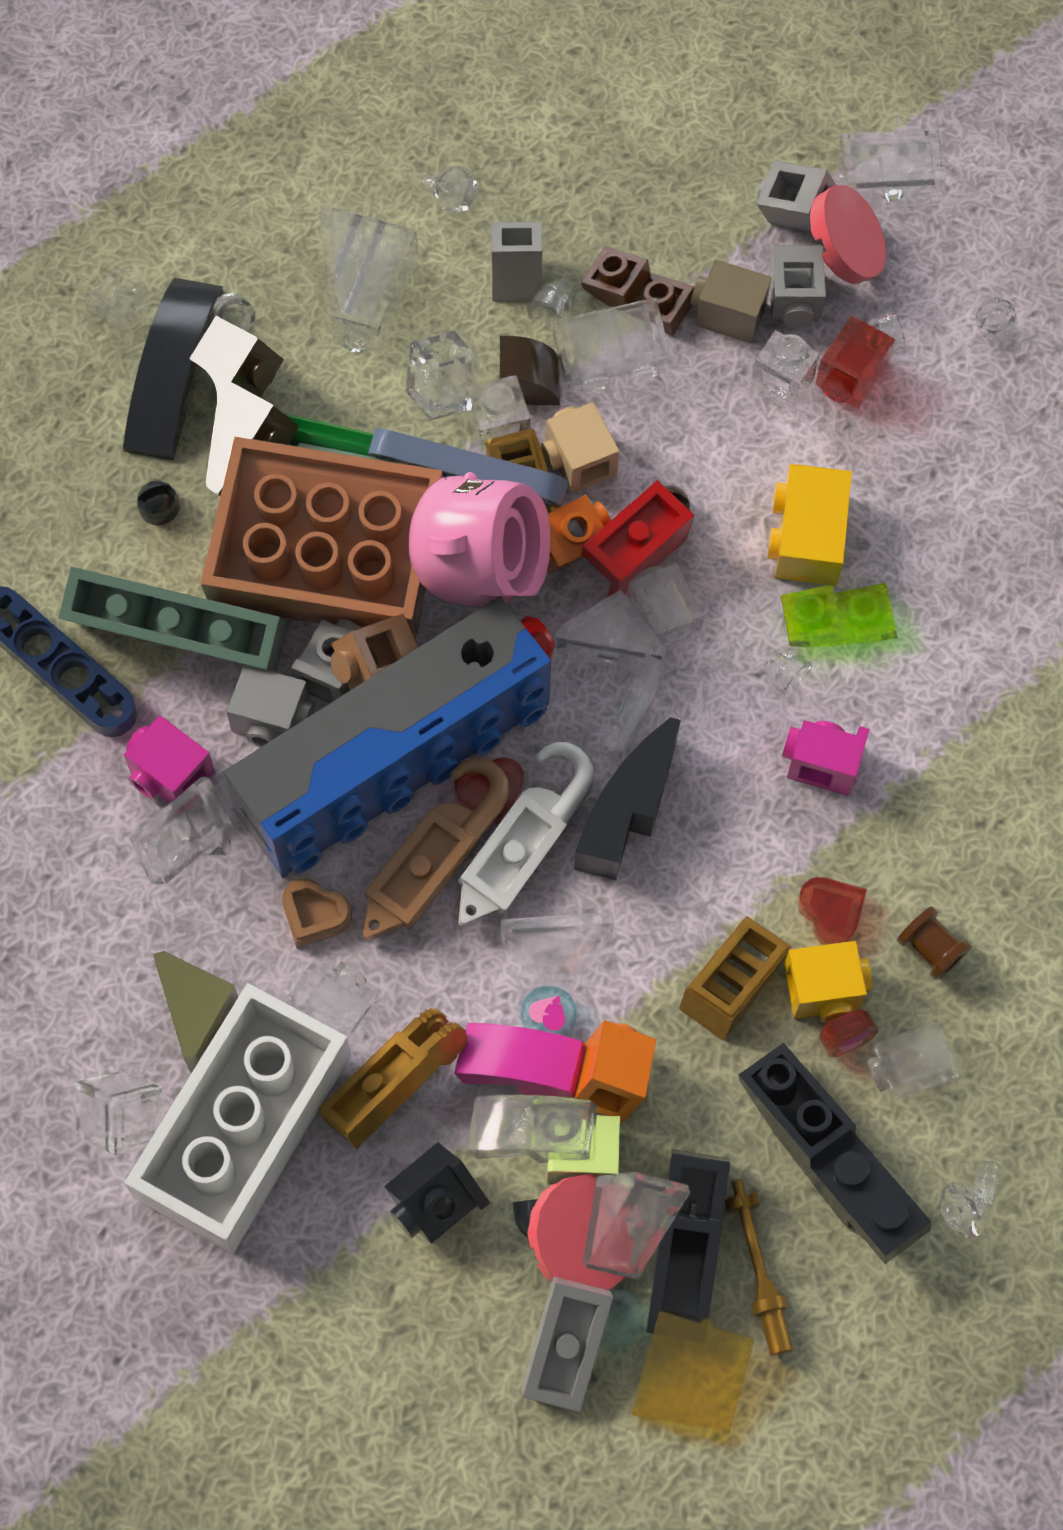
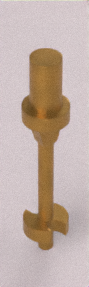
[724,1179,793,1356]

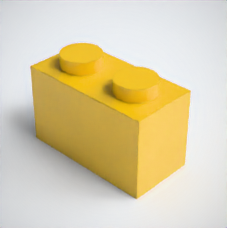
[767,464,852,586]

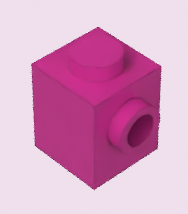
[123,715,215,811]

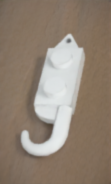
[457,742,594,926]

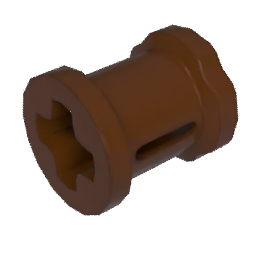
[897,906,972,981]

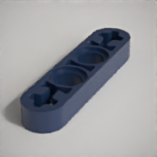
[0,586,138,737]

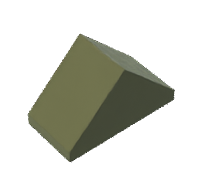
[153,951,238,1073]

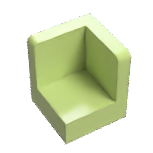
[547,1115,620,1184]

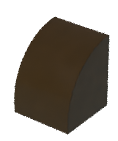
[500,336,560,405]

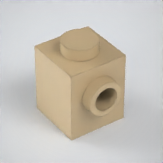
[541,402,620,494]

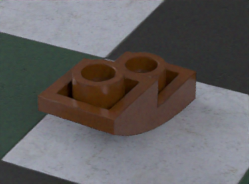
[581,246,694,336]

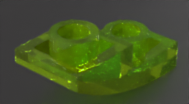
[781,582,898,647]

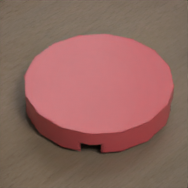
[810,185,886,284]
[528,1174,642,1290]

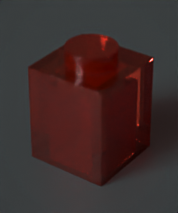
[815,315,896,409]

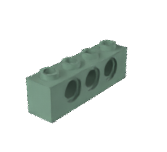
[58,566,290,672]

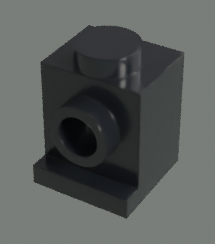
[384,1142,490,1244]

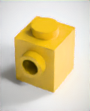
[783,941,873,1023]

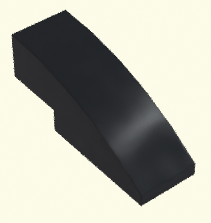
[574,717,681,880]
[646,1149,730,1342]

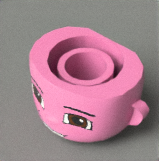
[409,472,550,607]

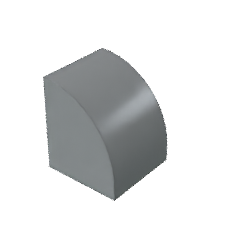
[492,222,542,302]

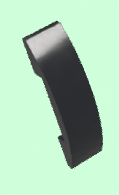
[123,278,223,460]

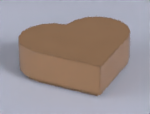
[282,878,352,948]

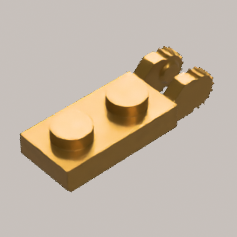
[317,1008,468,1149]

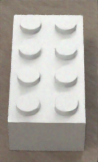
[124,983,351,1254]

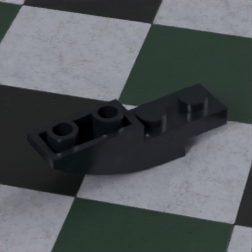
[738,1043,932,1264]

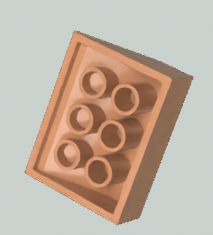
[201,436,443,640]

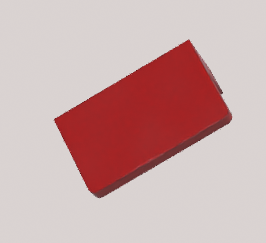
[581,480,695,605]

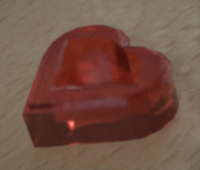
[454,757,524,824]
[797,877,867,945]

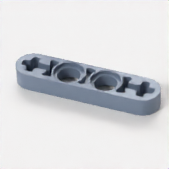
[368,428,569,508]

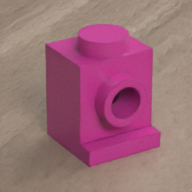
[781,720,870,796]

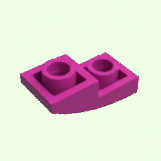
[454,1023,587,1097]

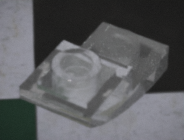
[467,1095,596,1163]

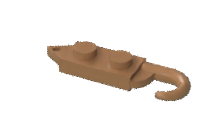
[363,758,509,941]

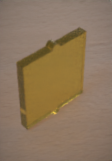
[631,1311,754,1443]

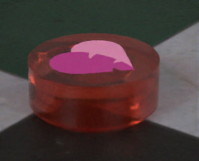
[819,1009,878,1057]

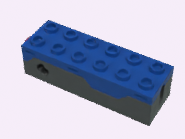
[223,596,555,878]

